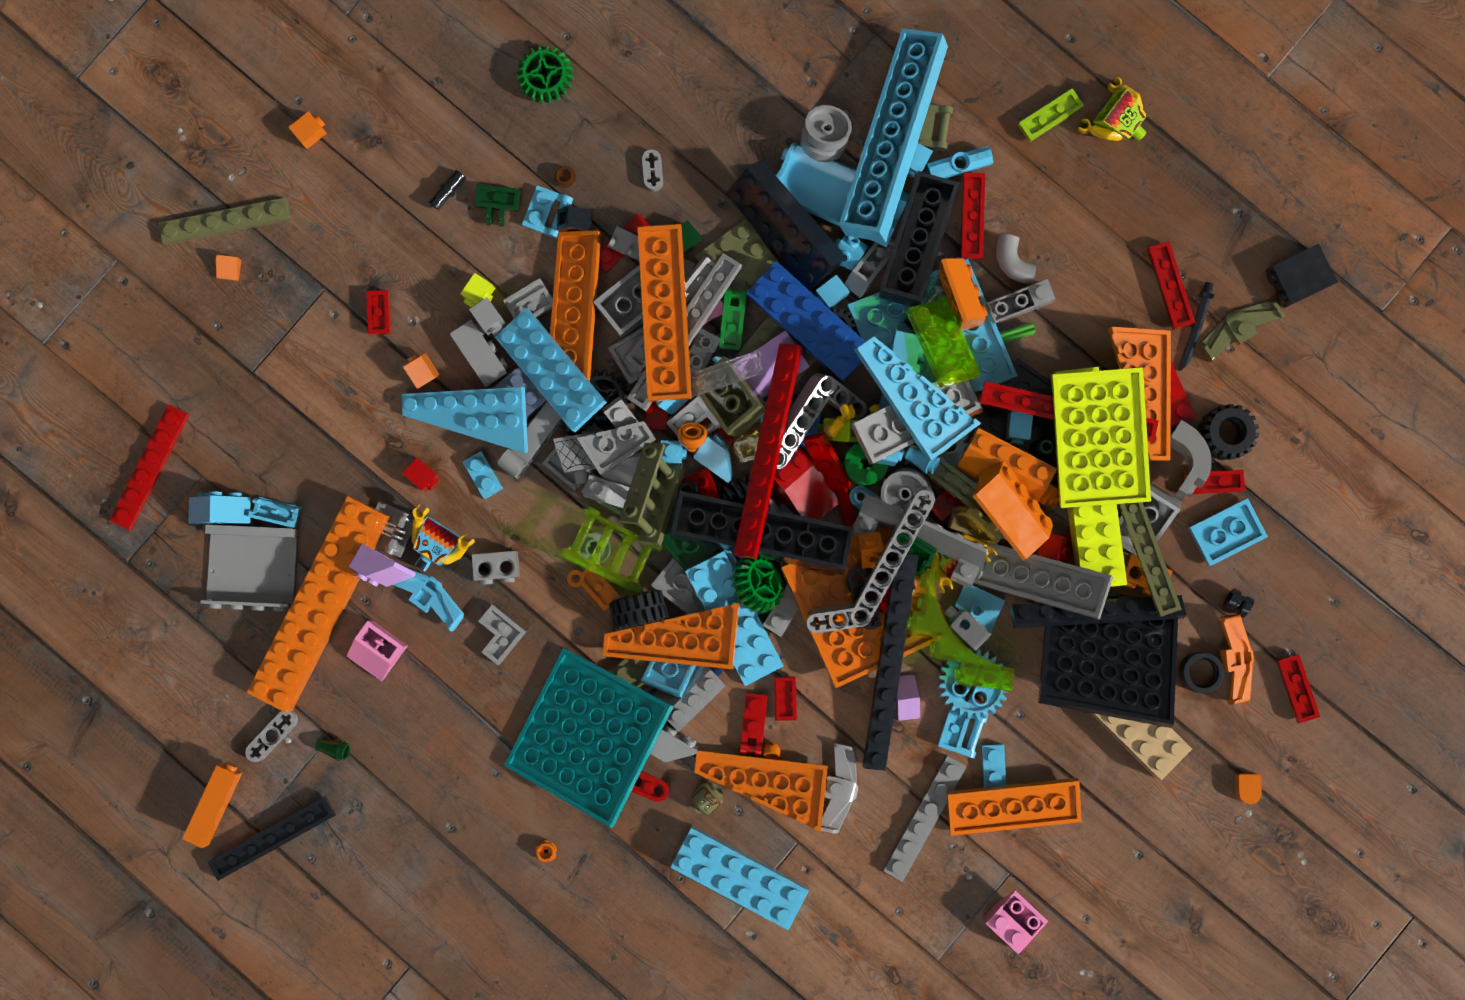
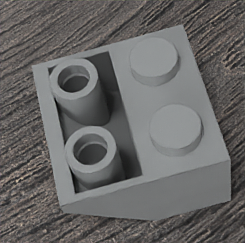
[650,724,698,762]

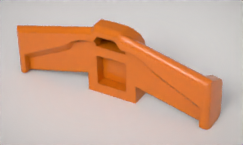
[1218,614,1254,705]

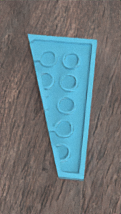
[854,337,981,461]
[401,387,528,453]

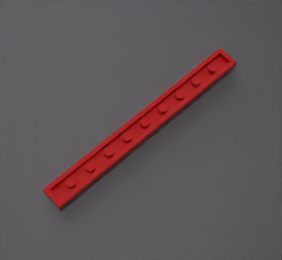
[734,343,802,559]

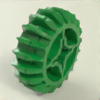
[516,45,574,104]
[731,557,785,614]

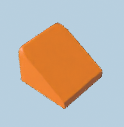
[216,255,242,281]

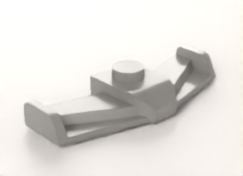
[821,743,859,834]

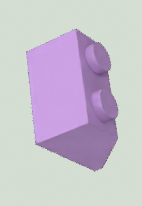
[349,544,416,587]

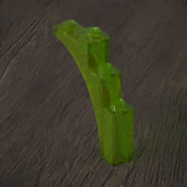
[907,569,1014,692]

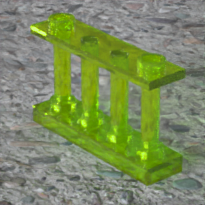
[558,507,663,594]

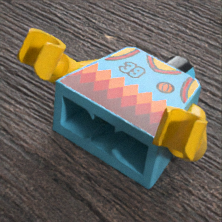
[412,504,475,571]

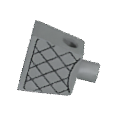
[553,432,596,485]

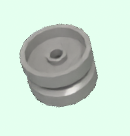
[800,105,852,162]
[881,466,932,515]

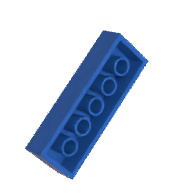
[746,261,865,384]

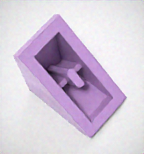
[896,674,920,721]

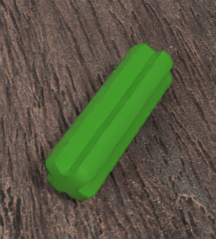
[999,323,1036,343]

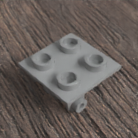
[376,501,414,558]

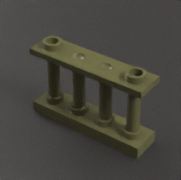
[619,443,686,547]

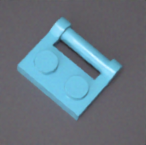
[522,185,573,239]
[937,704,988,758]

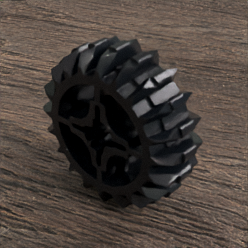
[589,370,631,428]

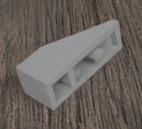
[844,238,895,298]
[583,475,653,516]
[762,584,798,637]

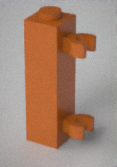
[182,762,243,848]

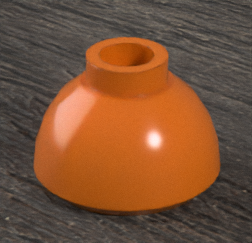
[677,422,707,452]

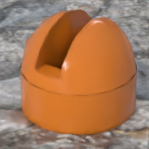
[763,742,780,759]

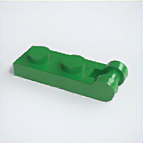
[719,287,747,350]

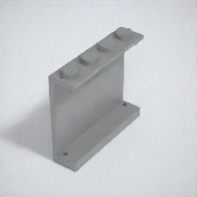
[201,525,298,612]

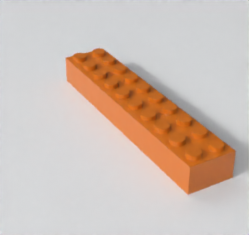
[247,496,392,713]

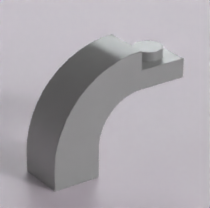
[1170,420,1211,501]

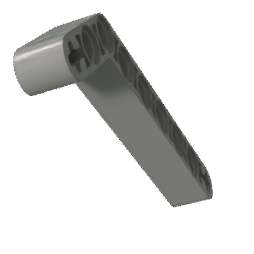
[807,486,935,633]

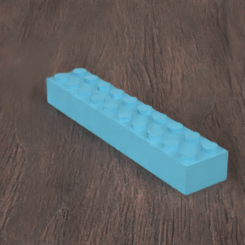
[839,28,948,243]

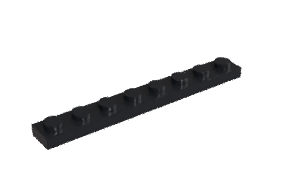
[1010,595,1186,628]

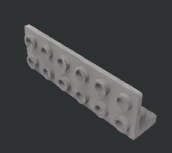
[852,494,988,589]

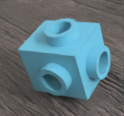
[835,235,868,271]

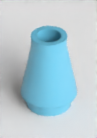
[905,447,940,474]

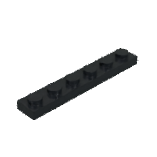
[208,796,336,881]

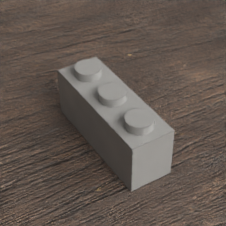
[450,320,510,389]

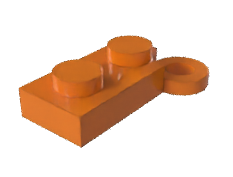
[567,564,621,611]

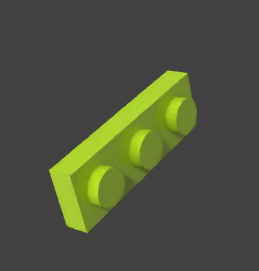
[1018,88,1084,143]

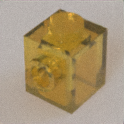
[733,430,759,463]

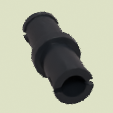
[428,169,466,211]

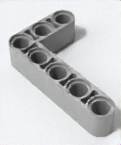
[777,373,867,469]

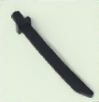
[1178,282,1214,371]

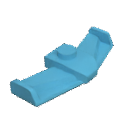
[393,567,464,632]

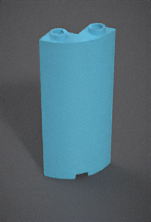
[775,142,910,247]

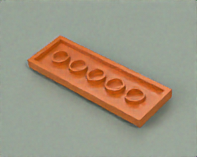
[946,778,1082,836]

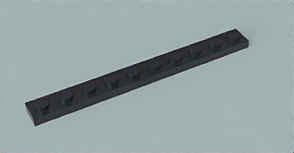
[862,553,919,771]

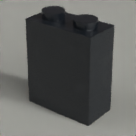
[1266,244,1338,308]

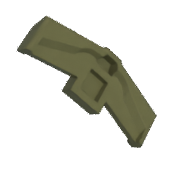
[1199,300,1285,362]

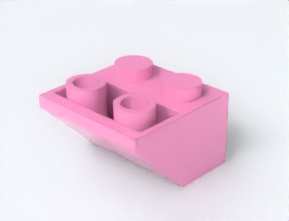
[347,621,408,682]
[982,890,1048,954]

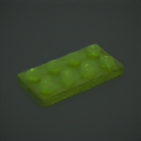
[906,298,981,388]

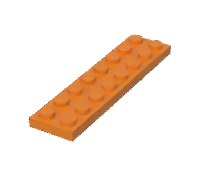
[637,224,692,402]
[545,230,601,401]

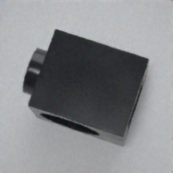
[557,206,592,232]

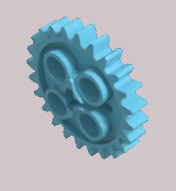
[937,649,1009,720]

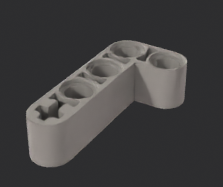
[497,401,562,479]

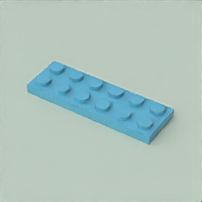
[495,308,607,432]
[685,550,784,686]

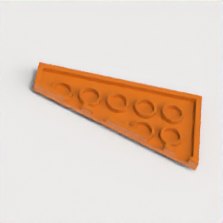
[694,750,828,832]

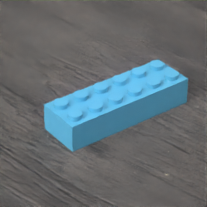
[670,825,809,930]

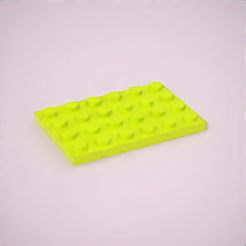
[1051,367,1151,508]

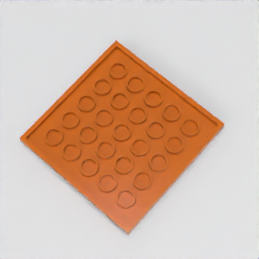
[781,525,953,688]

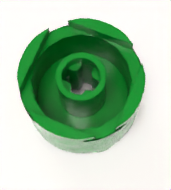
[843,443,888,486]

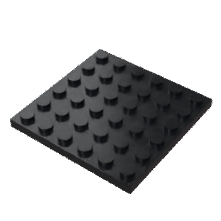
[1038,592,1178,728]

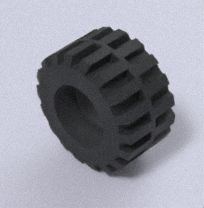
[1198,404,1259,460]
[609,589,668,631]

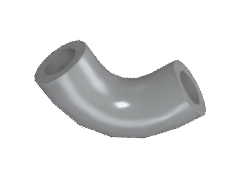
[996,234,1037,285]

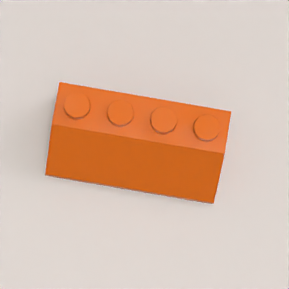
[956,428,1057,502]
[973,461,1053,560]

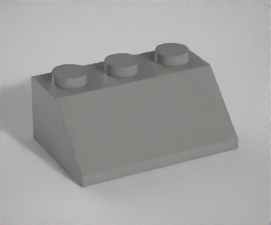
[653,666,726,732]

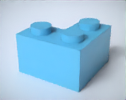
[188,492,251,524]

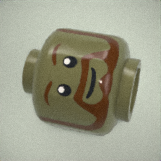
[691,782,724,815]

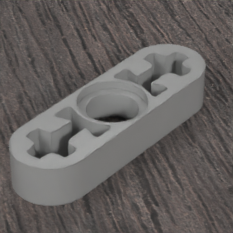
[245,711,298,762]

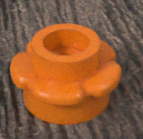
[535,840,557,862]

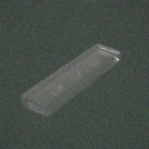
[691,351,764,397]

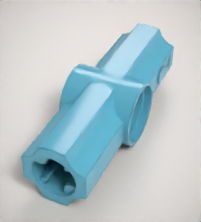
[926,146,994,178]

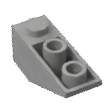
[987,279,1056,323]

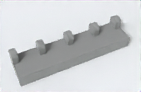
[607,227,695,279]

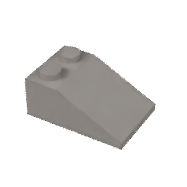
[1118,482,1182,556]

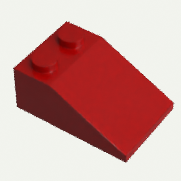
[772,448,839,520]

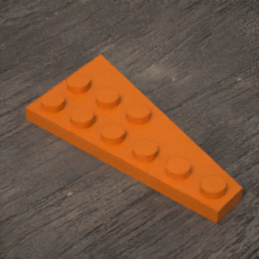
[1108,327,1171,461]
[602,603,740,669]

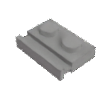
[503,278,553,318]

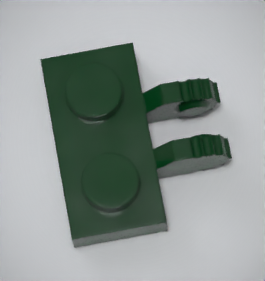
[474,184,521,227]

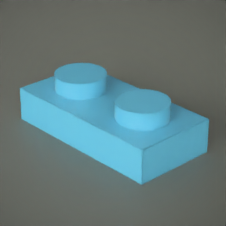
[463,451,504,499]
[981,744,1006,788]

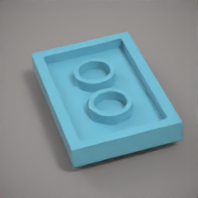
[1188,498,1268,566]

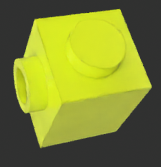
[460,273,495,308]

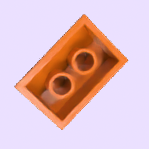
[937,258,987,332]

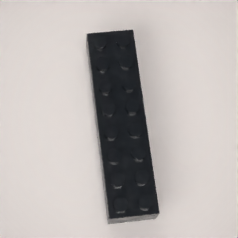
[670,491,854,575]

